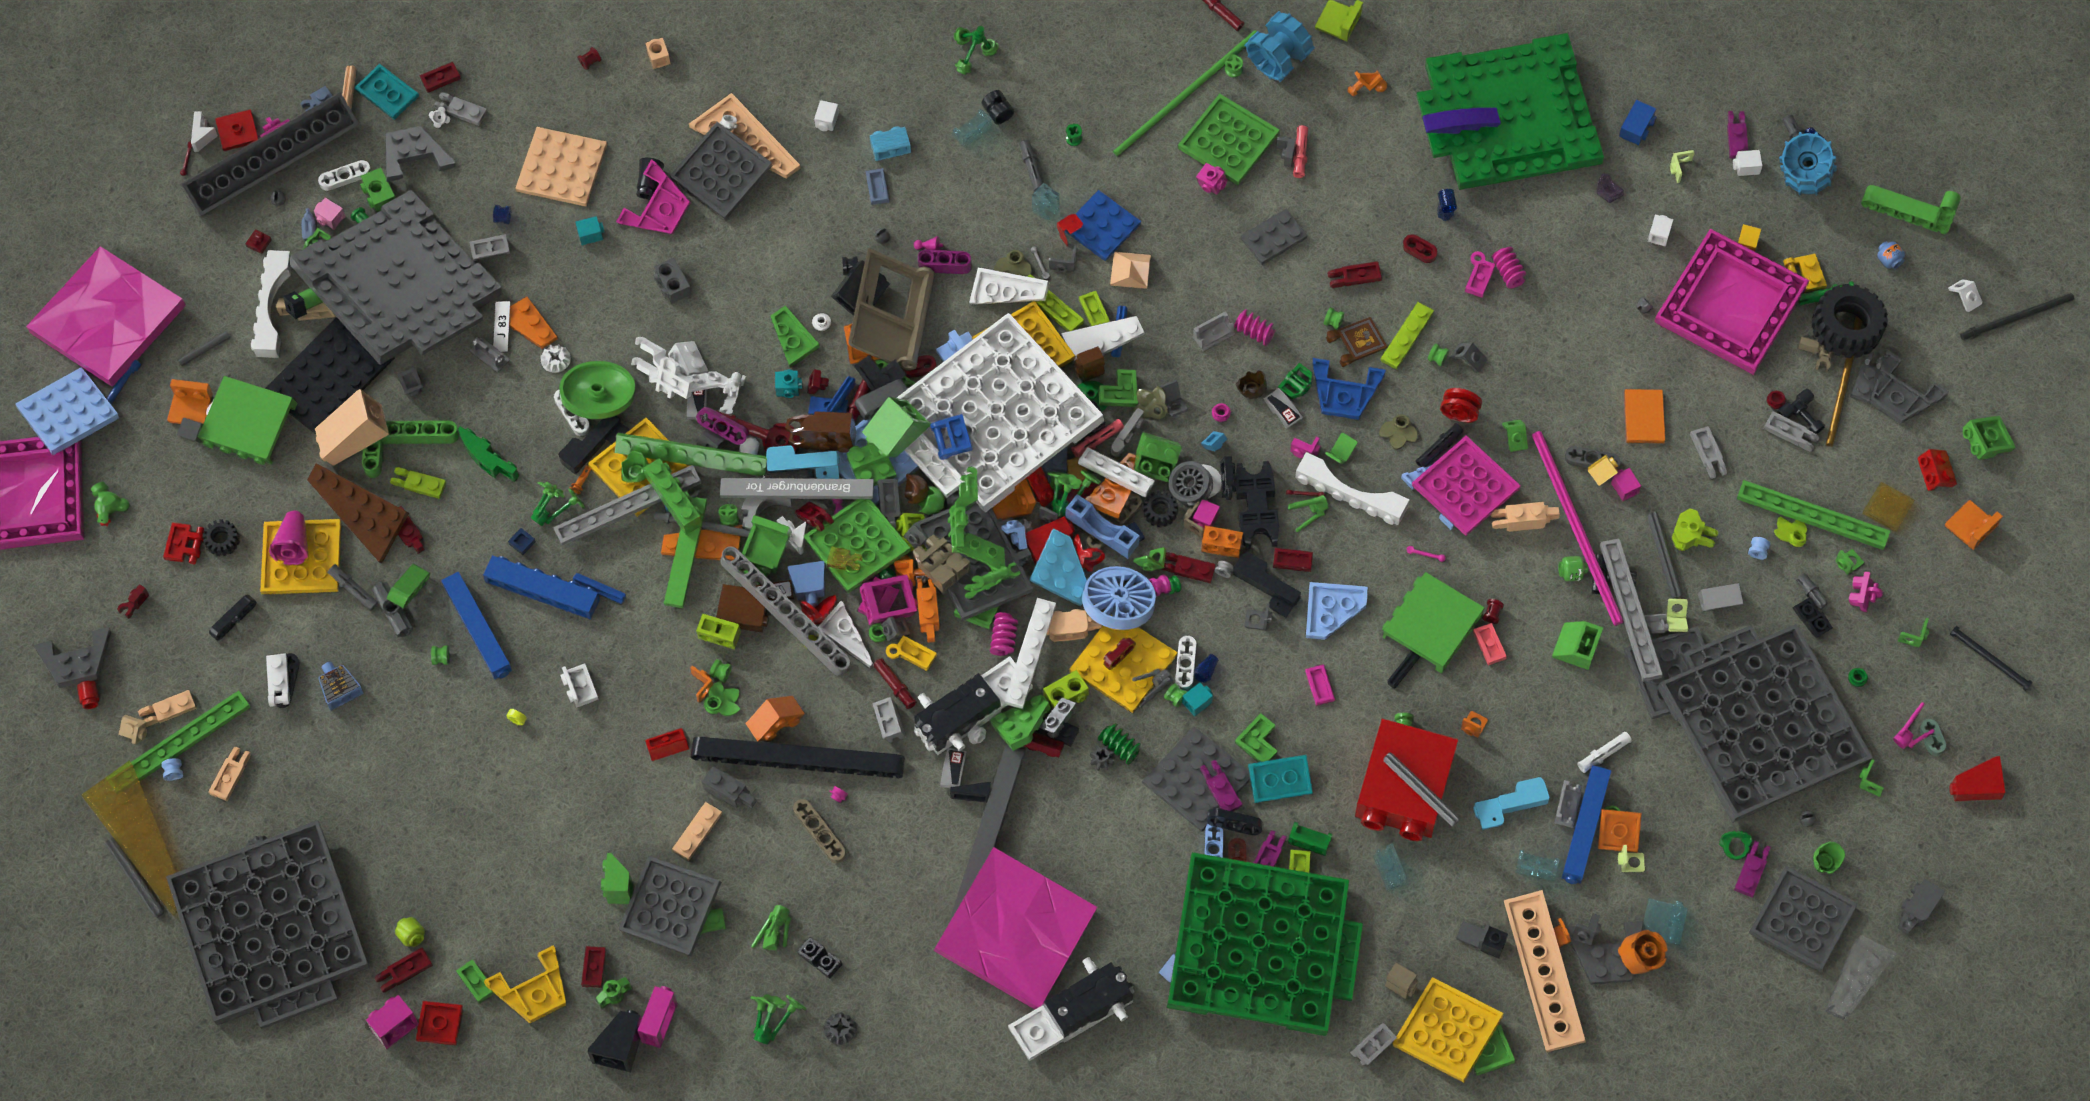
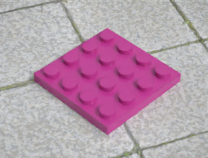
[1412,436,1521,536]

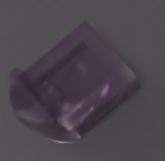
[1597,173,1624,203]

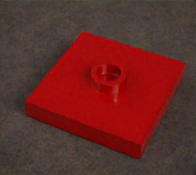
[215,109,258,151]
[416,1001,463,1046]

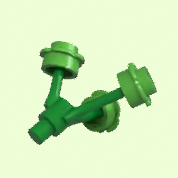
[954,26,999,75]

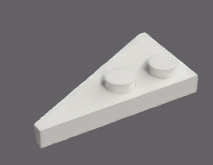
[818,601,873,669]

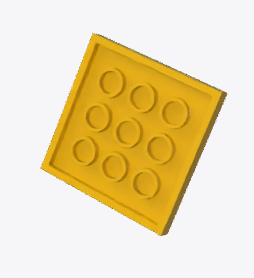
[972,301,1075,368]
[588,418,695,517]
[260,519,342,595]
[1069,614,1177,713]
[1392,977,1504,1083]

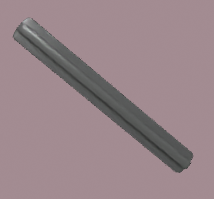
[1648,512,1683,599]
[1384,752,1460,826]
[105,838,164,918]

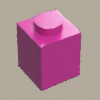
[1611,468,1641,501]
[1193,499,1220,529]

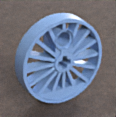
[1082,566,1156,630]

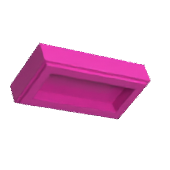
[1305,664,1335,706]

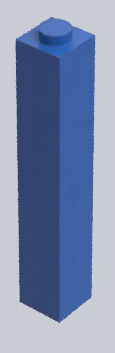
[441,572,512,680]
[1562,765,1611,884]

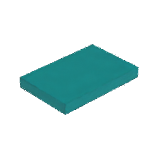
[354,63,419,120]
[1248,755,1313,803]

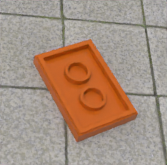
[1624,389,1665,443]

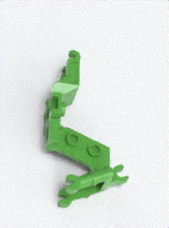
[948,466,1020,599]

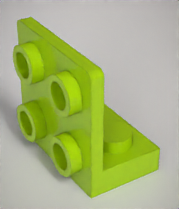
[1315,0,1363,42]

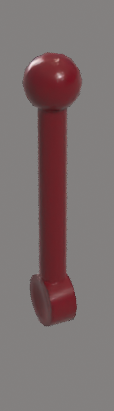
[180,141,192,176]
[1286,490,1326,496]

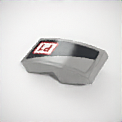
[1263,388,1303,429]
[687,389,708,420]
[940,748,967,788]

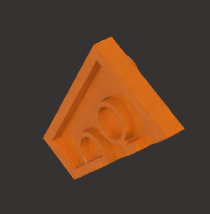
[509,297,558,349]

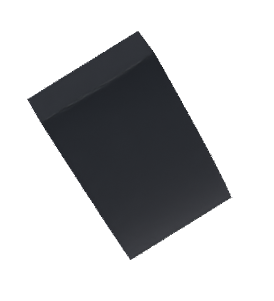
[1792,597,1833,638]
[797,937,843,979]

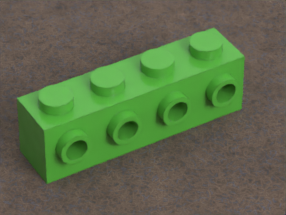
[643,458,702,535]

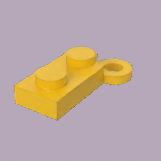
[886,635,937,671]

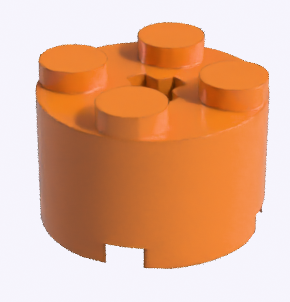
[1618,930,1667,974]

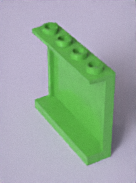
[198,376,297,465]
[1382,572,1484,674]

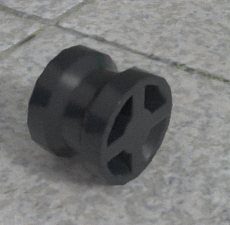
[842,256,858,275]

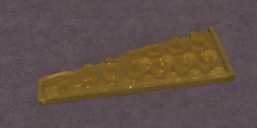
[81,760,178,916]

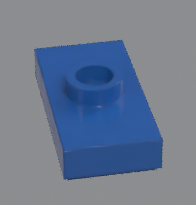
[808,396,848,415]

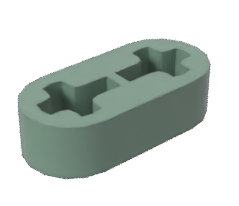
[1920,719,1946,756]

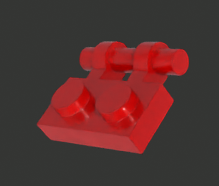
[163,522,204,564]

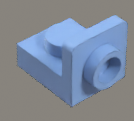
[1001,520,1027,550]

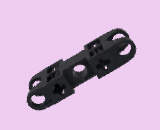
[1235,461,1279,549]

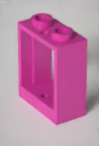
[859,575,918,625]
[638,986,678,1049]

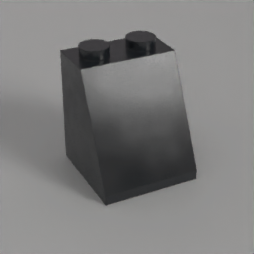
[587,1010,642,1073]

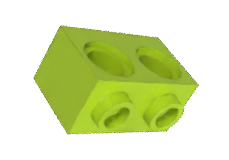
[696,614,741,649]
[1043,670,1089,709]

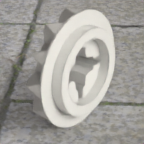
[541,344,571,373]

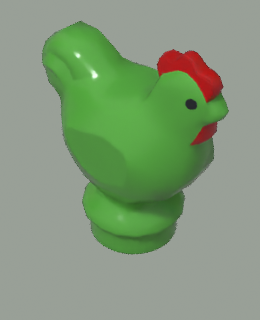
[91,482,129,526]

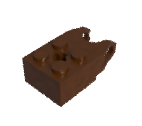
[786,411,856,453]

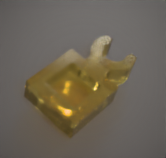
[827,547,863,570]

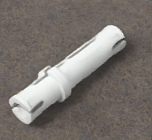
[1577,732,1632,773]

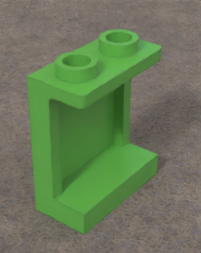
[742,515,792,574]

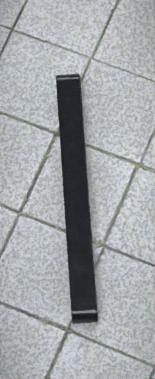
[691,737,905,779]

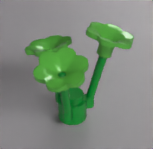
[1047,469,1101,518]
[750,994,806,1045]

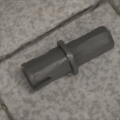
[1796,573,1828,609]

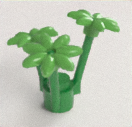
[531,482,585,526]

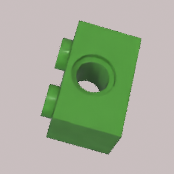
[360,168,395,213]

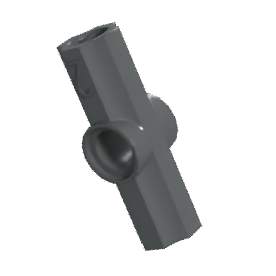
[372,582,413,638]

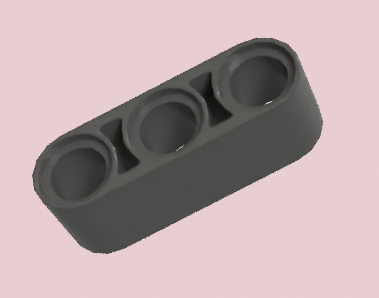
[854,379,907,420]

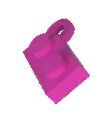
[1465,251,1495,298]

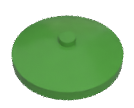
[559,361,635,419]

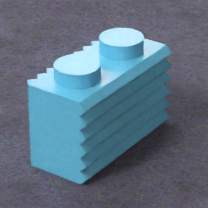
[870,126,911,161]

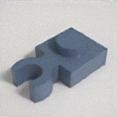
[300,86,332,111]

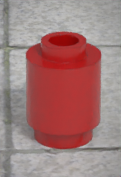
[77,681,100,709]

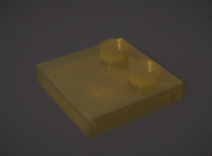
[1862,482,1915,532]

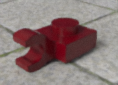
[117,584,149,619]

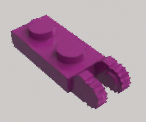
[1727,111,1748,158]
[1200,760,1242,812]
[1254,830,1287,867]
[1734,841,1771,898]

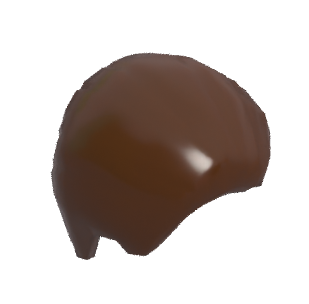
[904,474,929,504]

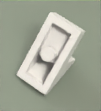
[191,112,218,152]
[776,516,808,555]

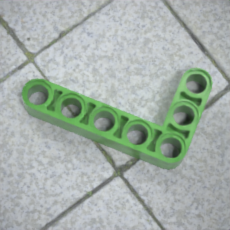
[1861,185,1961,234]
[362,421,460,478]

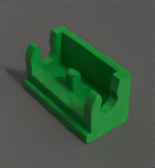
[1288,822,1332,856]

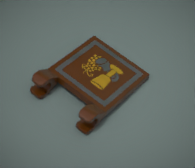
[1326,317,1387,367]

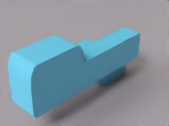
[766,445,840,479]
[1473,777,1549,830]

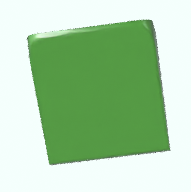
[763,925,780,950]

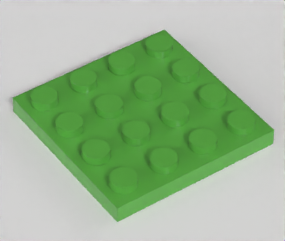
[1178,93,1280,185]
[804,499,911,594]

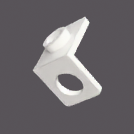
[1948,280,1982,312]

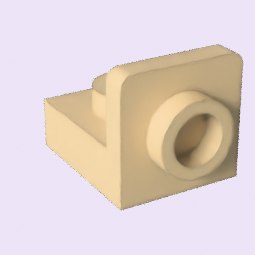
[119,715,147,744]

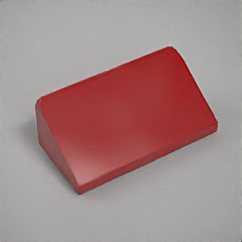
[645,728,689,761]

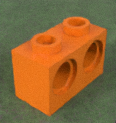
[1201,525,1243,558]

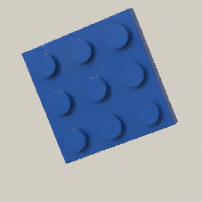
[1065,190,1141,261]

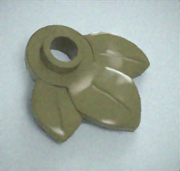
[994,250,1031,276]
[1133,386,1168,419]
[1379,414,1417,450]

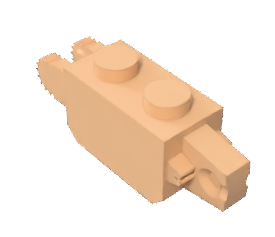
[1490,502,1560,532]
[1047,609,1102,642]

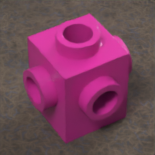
[1196,163,1227,195]

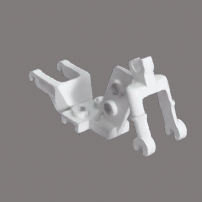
[631,337,746,416]

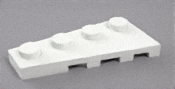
[969,268,1050,304]
[1062,316,1145,361]

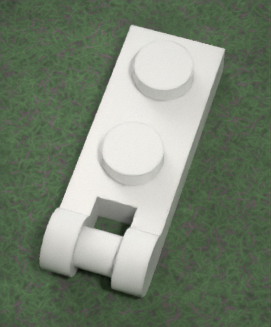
[266,653,290,707]

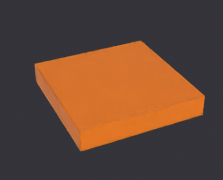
[1598,809,1642,853]

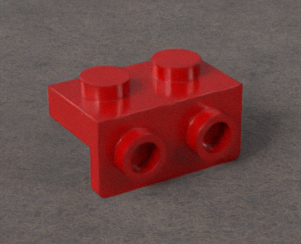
[1917,449,1957,491]

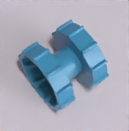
[1244,11,1315,82]
[1779,132,1837,196]

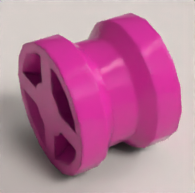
[1149,575,1171,597]

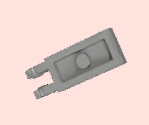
[434,92,487,126]
[1110,408,1144,458]
[1763,411,1819,452]
[1690,426,1727,479]

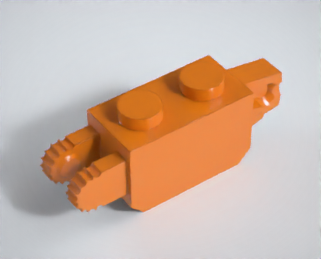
[916,578,940,643]

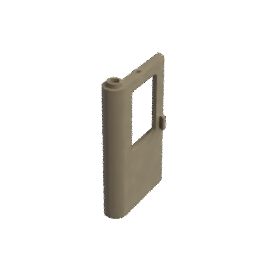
[848,248,935,370]

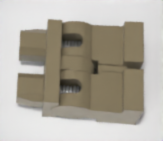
[913,534,970,593]

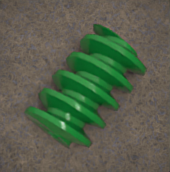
[1098,723,1141,765]

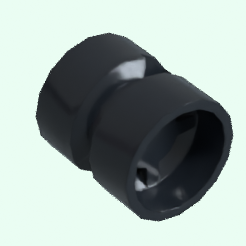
[981,90,1014,125]

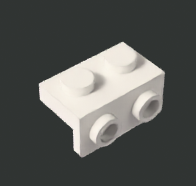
[668,341,708,376]
[560,664,599,708]

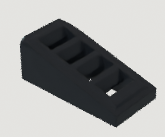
[950,782,991,803]

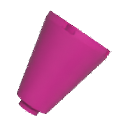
[269,510,308,565]

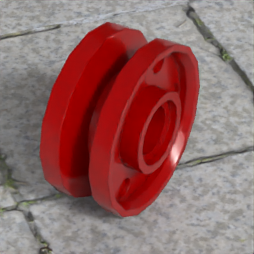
[1440,388,1483,423]

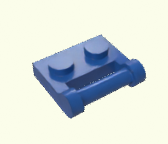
[930,414,972,460]

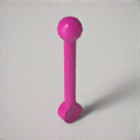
[1407,546,1446,562]

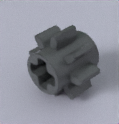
[1090,746,1114,771]

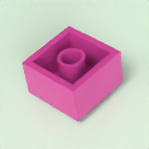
[366,995,418,1050]

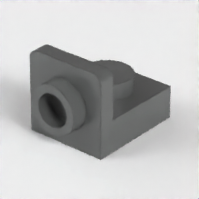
[1277,137,1296,167]

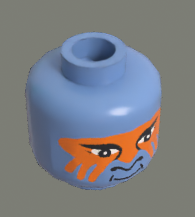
[1877,241,1905,269]

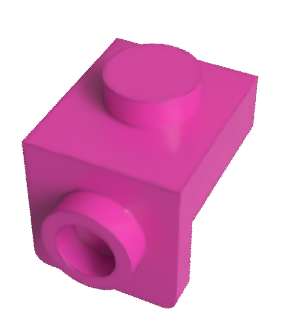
[1290,437,1321,458]

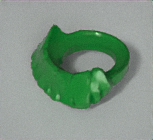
[1719,831,1753,860]

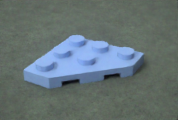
[1306,582,1368,640]

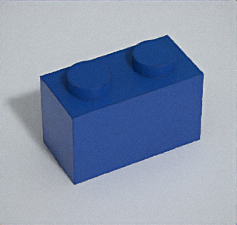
[1619,100,1657,145]

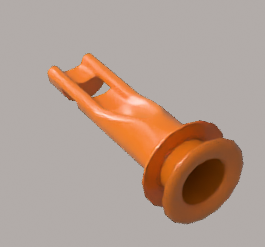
[570,465,592,494]

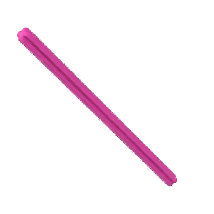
[1532,431,1623,626]

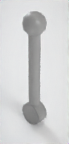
[1031,246,1050,280]

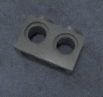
[653,257,691,304]

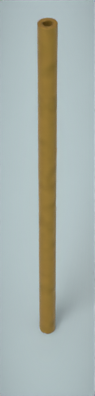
[1826,316,1862,447]

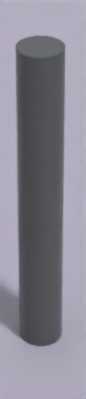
[178,331,230,366]

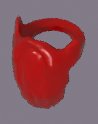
[1073,534,1105,572]
[800,595,837,625]

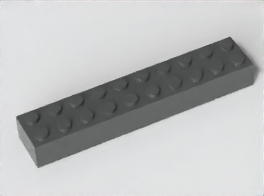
[179,92,359,217]

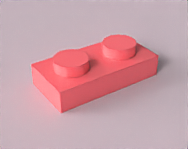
[1473,623,1507,666]

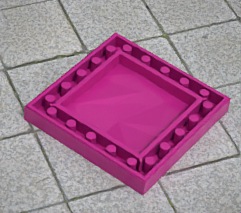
[1655,229,1810,375]
[26,246,186,387]
[0,437,84,550]
[934,847,1097,1010]

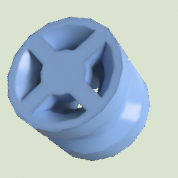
[1748,537,1771,560]
[162,758,183,781]

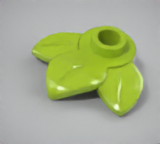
[1774,517,1807,547]

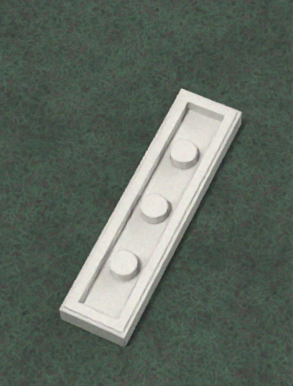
[1078,447,1155,497]

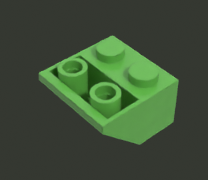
[1134,432,1182,483]
[1552,621,1603,670]
[601,853,633,904]

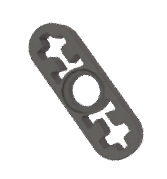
[1565,446,1620,469]

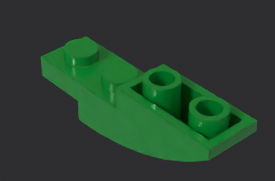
[458,426,519,482]

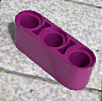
[917,250,972,274]

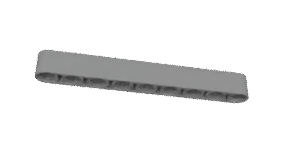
[720,546,850,676]

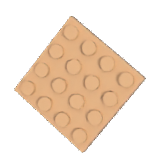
[515,127,607,206]

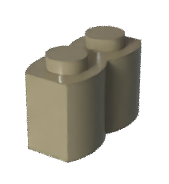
[1385,962,1419,999]

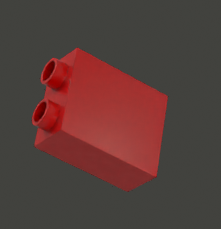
[1355,719,1458,841]

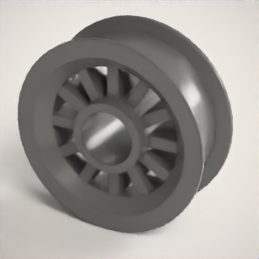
[1169,461,1213,506]

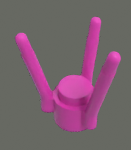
[1893,702,1935,749]

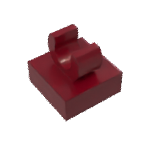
[245,229,272,254]
[807,369,829,394]

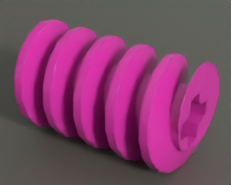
[1492,247,1526,289]
[1234,309,1275,346]
[990,612,1018,656]

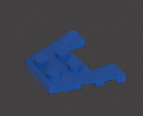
[1312,358,1386,420]

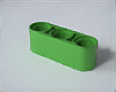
[387,564,430,609]

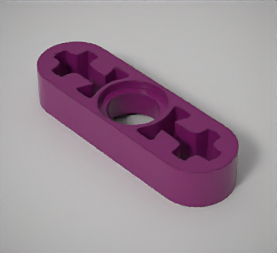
[696,407,749,445]

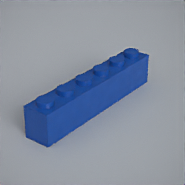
[483,555,600,620]

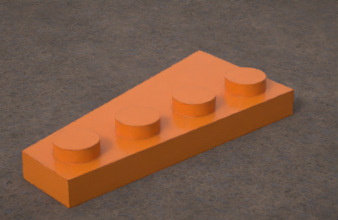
[1085,453,1136,519]
[661,525,743,561]

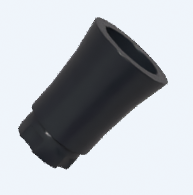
[636,157,665,200]

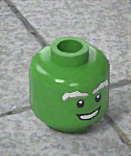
[1558,556,1588,581]

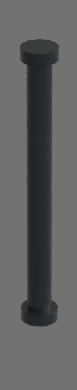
[1950,626,2033,691]

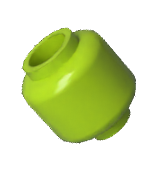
[395,917,425,947]

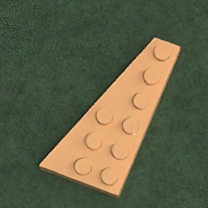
[689,93,800,179]

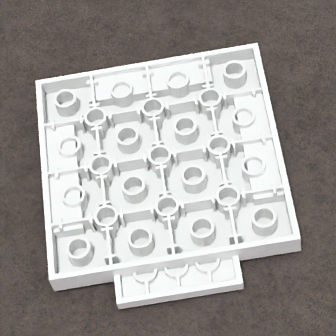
[897,313,1104,513]

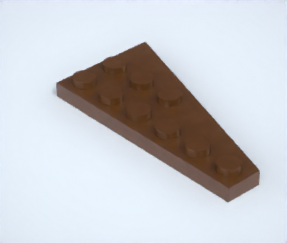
[307,463,409,563]

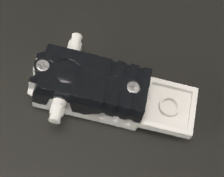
[914,657,1033,755]
[1008,957,1134,1061]

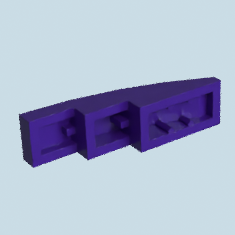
[1422,108,1501,134]

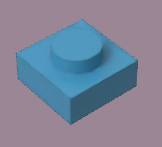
[1201,431,1227,451]

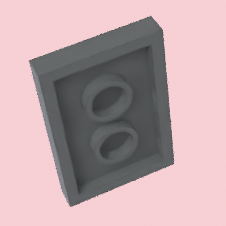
[1241,209,1308,265]

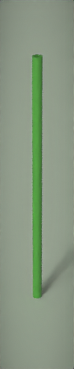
[1113,30,1257,157]

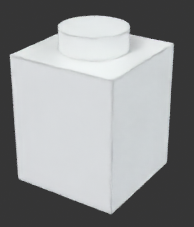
[814,100,839,131]
[1733,150,1762,176]
[1648,215,1673,246]

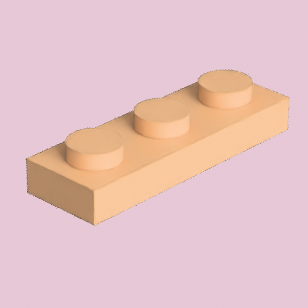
[672,802,722,861]

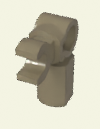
[1798,336,1834,372]

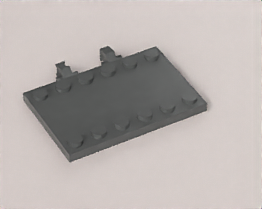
[915,502,1033,621]

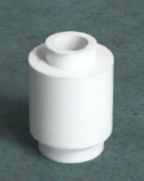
[738,436,760,455]

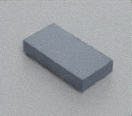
[866,168,889,205]

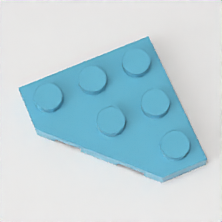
[1029,529,1087,606]

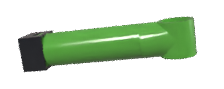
[283,288,323,319]

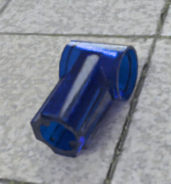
[1437,189,1457,221]

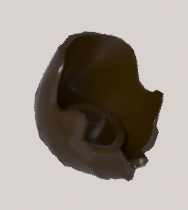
[1236,370,1267,399]

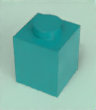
[575,216,605,245]
[1182,682,1213,717]

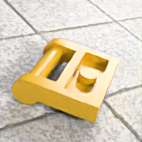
[1783,254,1827,293]

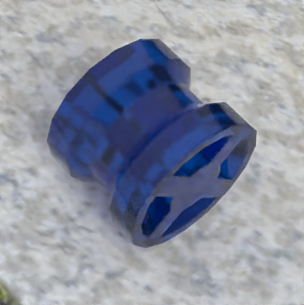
[493,205,512,225]

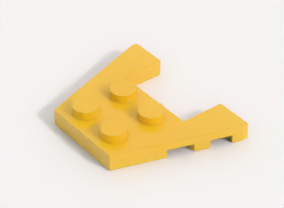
[484,945,566,1023]

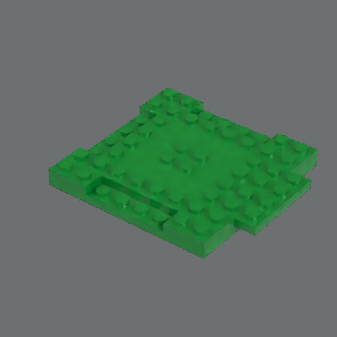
[1416,33,1604,190]
[1167,852,1363,1036]

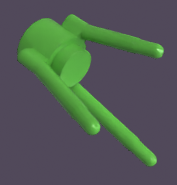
[1288,495,1328,532]
[751,905,791,948]

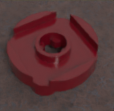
[762,423,800,453]

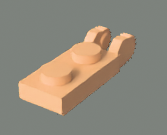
[138,690,197,727]
[209,747,251,801]

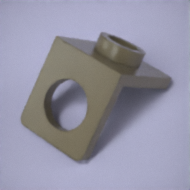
[1184,501,1204,538]

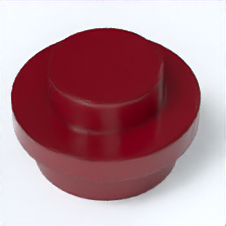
[1767,390,1786,409]

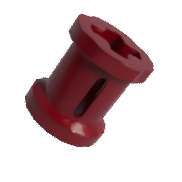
[577,47,602,70]
[1482,599,1504,624]

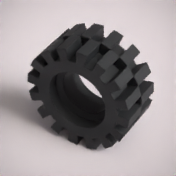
[1143,490,1178,527]
[203,519,240,556]

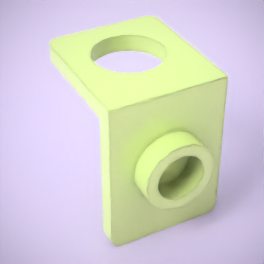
[1670,150,1694,183]
[1667,599,1688,632]
[1618,845,1645,872]

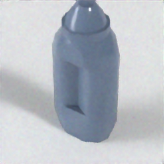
[301,208,316,241]

